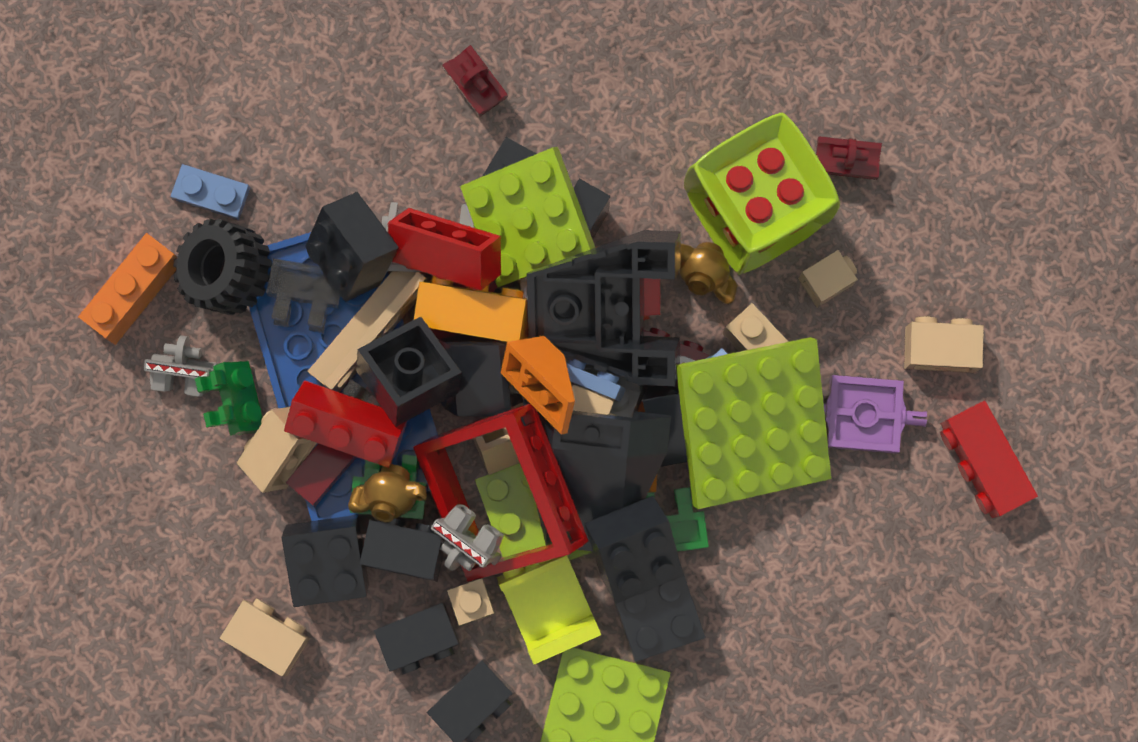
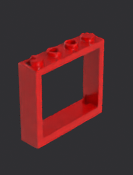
[413,404,589,582]

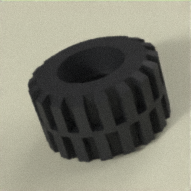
[173,219,272,315]

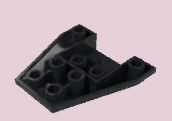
[521,398,671,552]

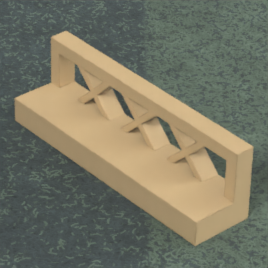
[308,271,427,392]

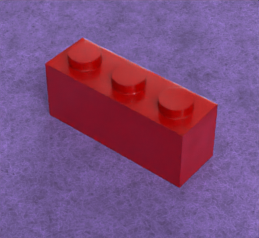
[388,208,501,290]
[284,380,407,468]
[940,400,1038,518]

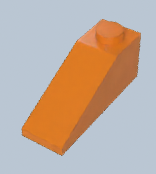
[501,336,575,434]

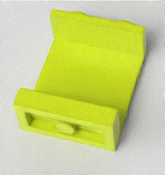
[497,555,601,664]

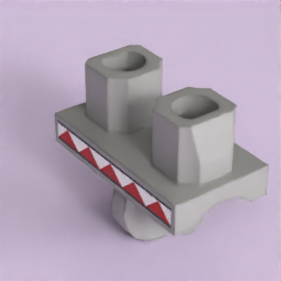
[144,335,217,397]
[430,505,504,571]

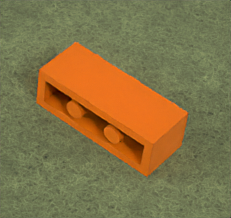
[78,233,178,345]

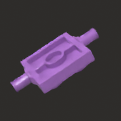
[824,375,927,454]

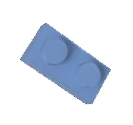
[170,164,250,220]
[565,358,626,402]

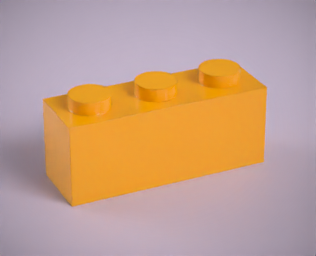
[414,276,528,342]

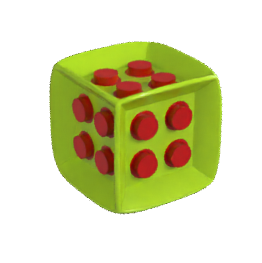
[684,112,840,275]

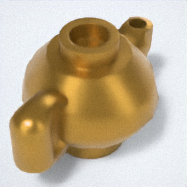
[679,242,738,304]
[348,464,426,522]

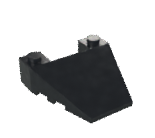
[527,230,681,386]

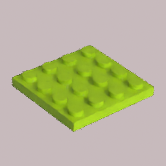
[676,337,831,509]

